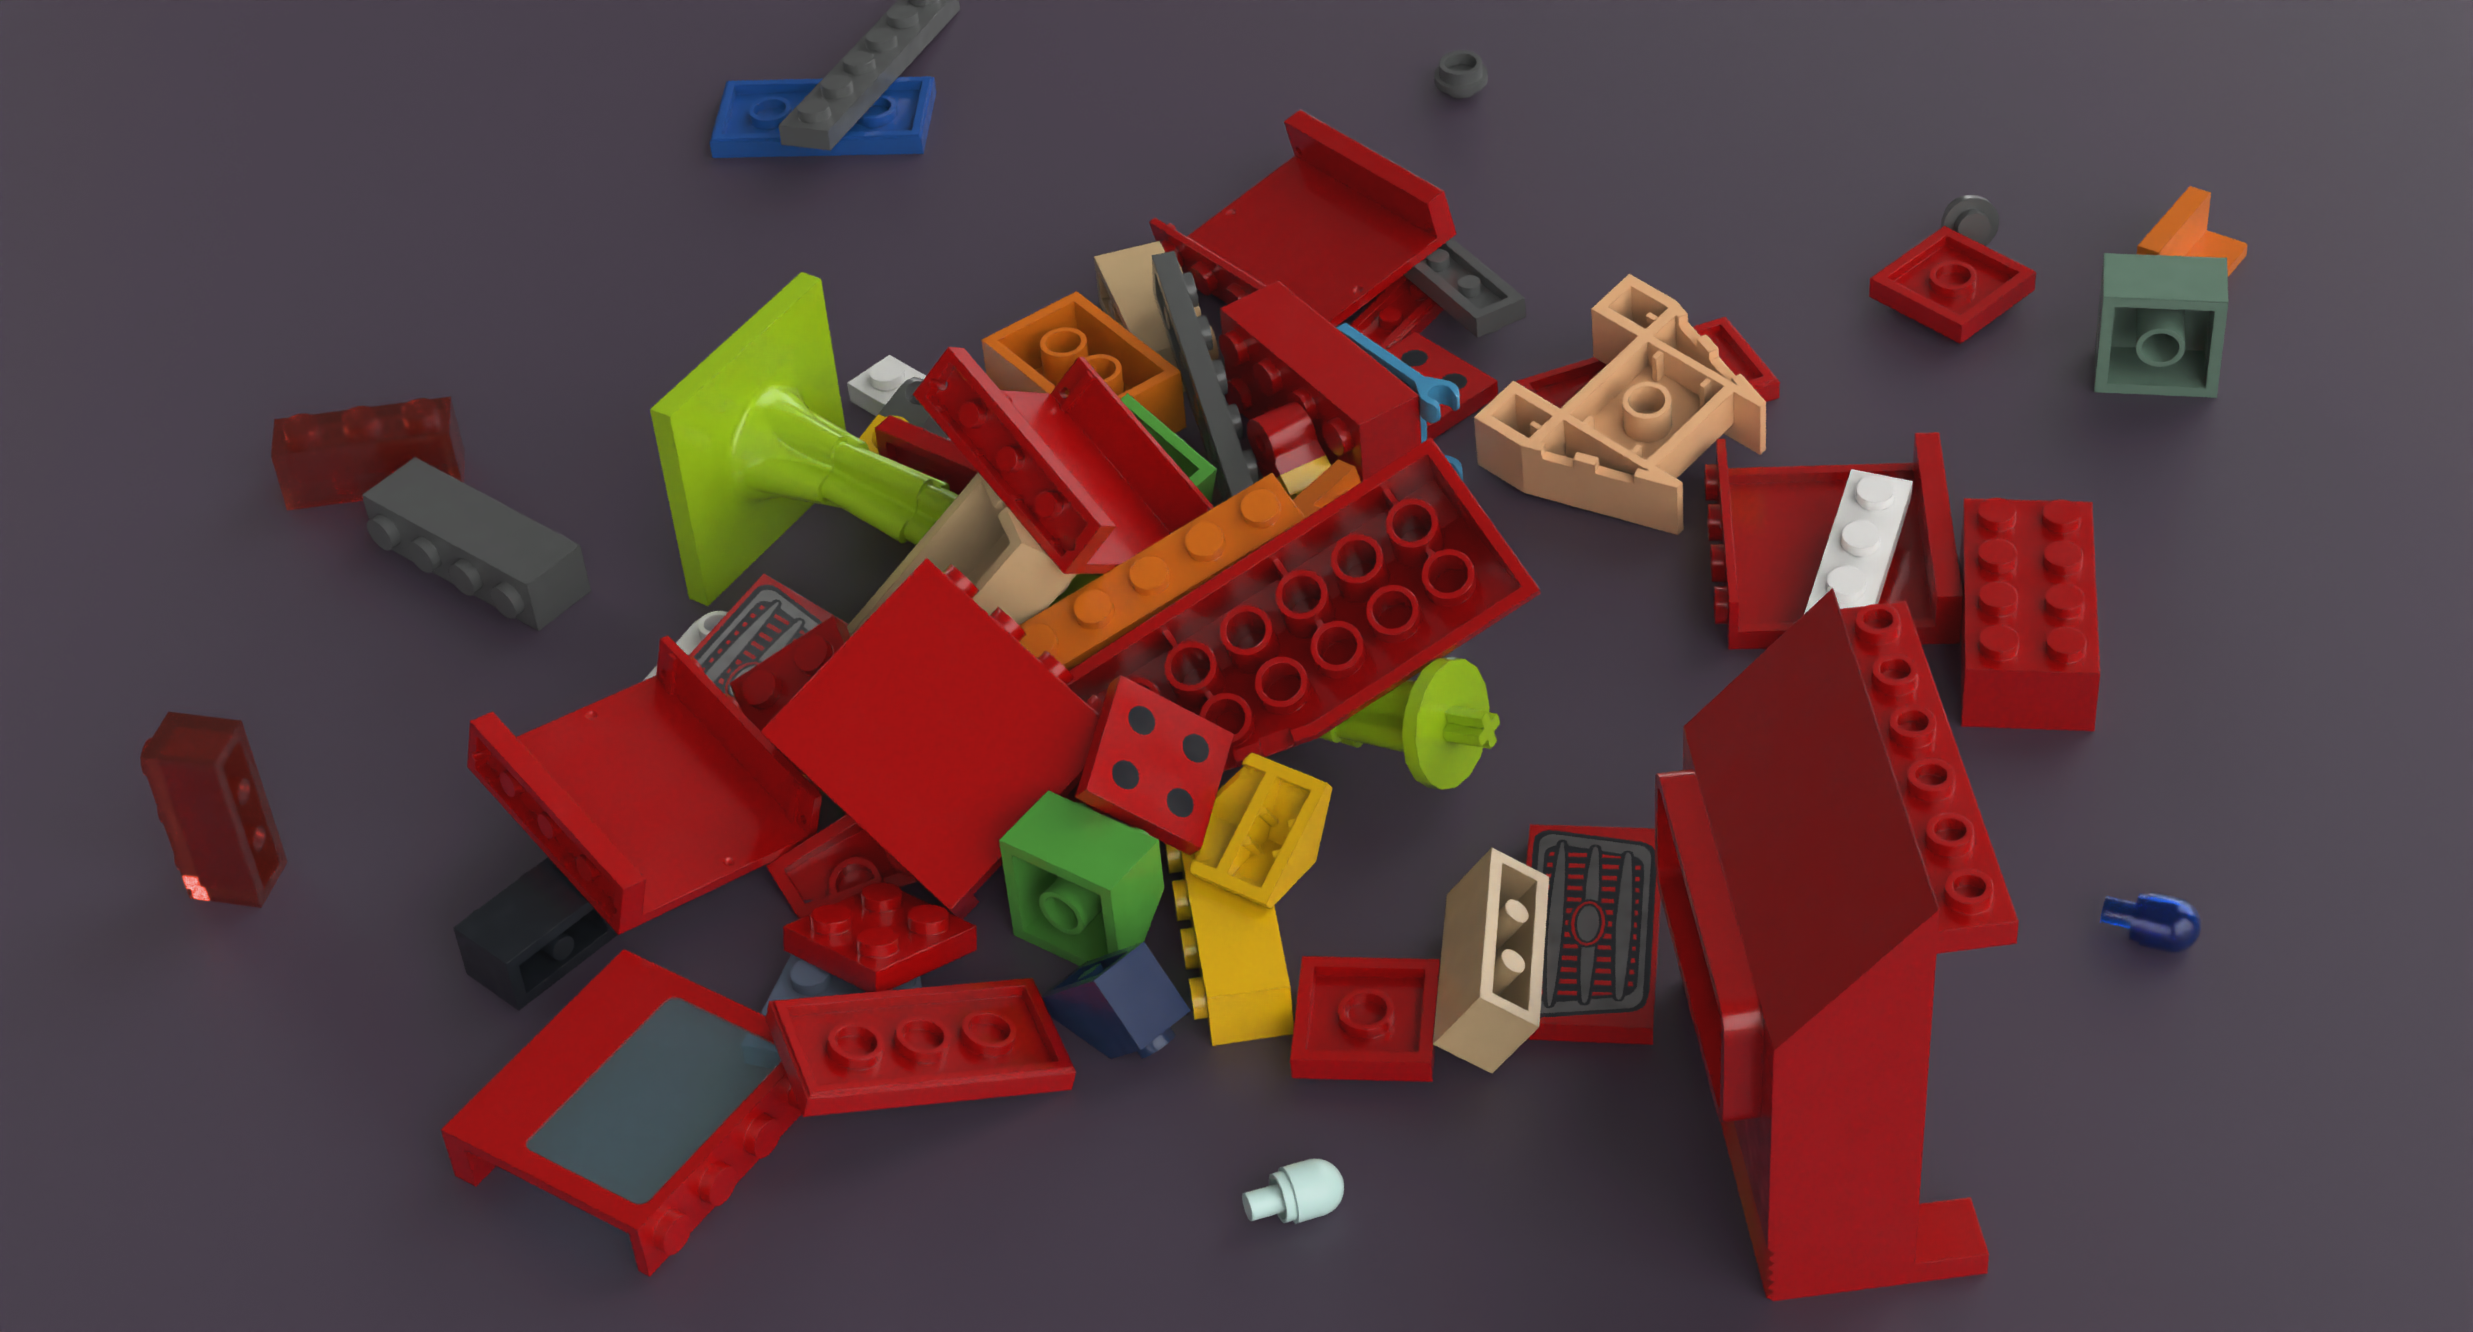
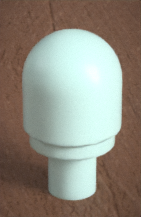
[1242,1158,1344,1224]

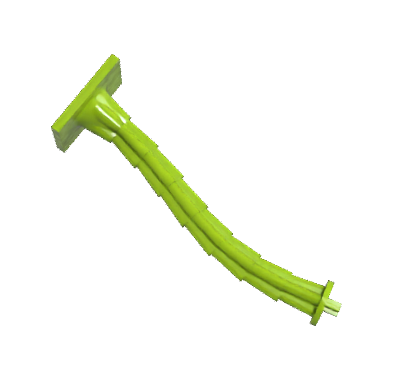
[650,272,1500,790]

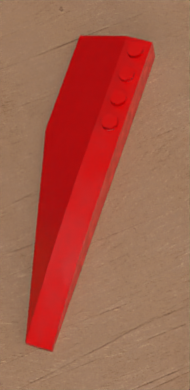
[766,437,1541,919]

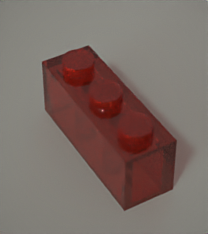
[271,396,465,511]
[140,711,288,908]

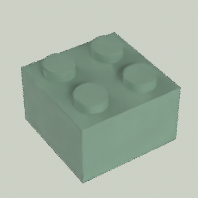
[2094,253,2228,398]

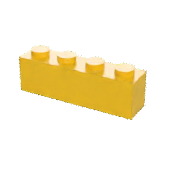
[1164,843,1294,1046]

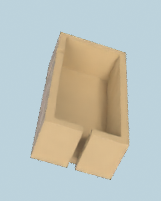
[847,473,1077,636]

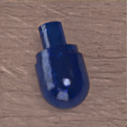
[2100,891,2202,953]

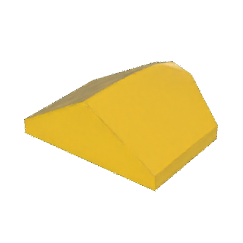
[1190,752,1332,909]

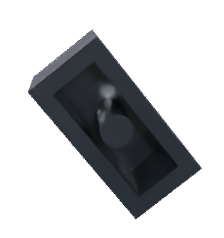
[453,857,618,1011]

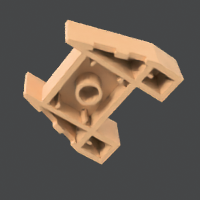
[1474,274,1766,535]

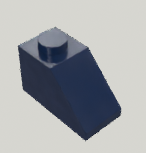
[1041,942,1191,1059]

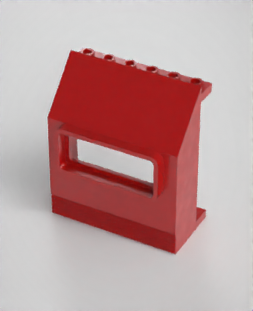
[1655,588,2019,1301]

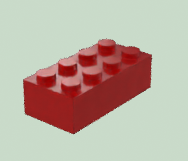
[1219,281,1421,482]
[1960,498,2100,731]

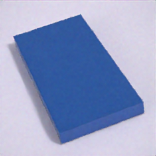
[709,76,937,158]

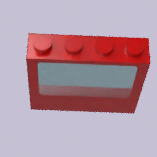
[441,949,802,1277]

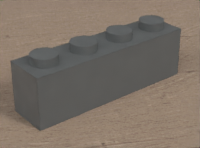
[362,457,591,631]

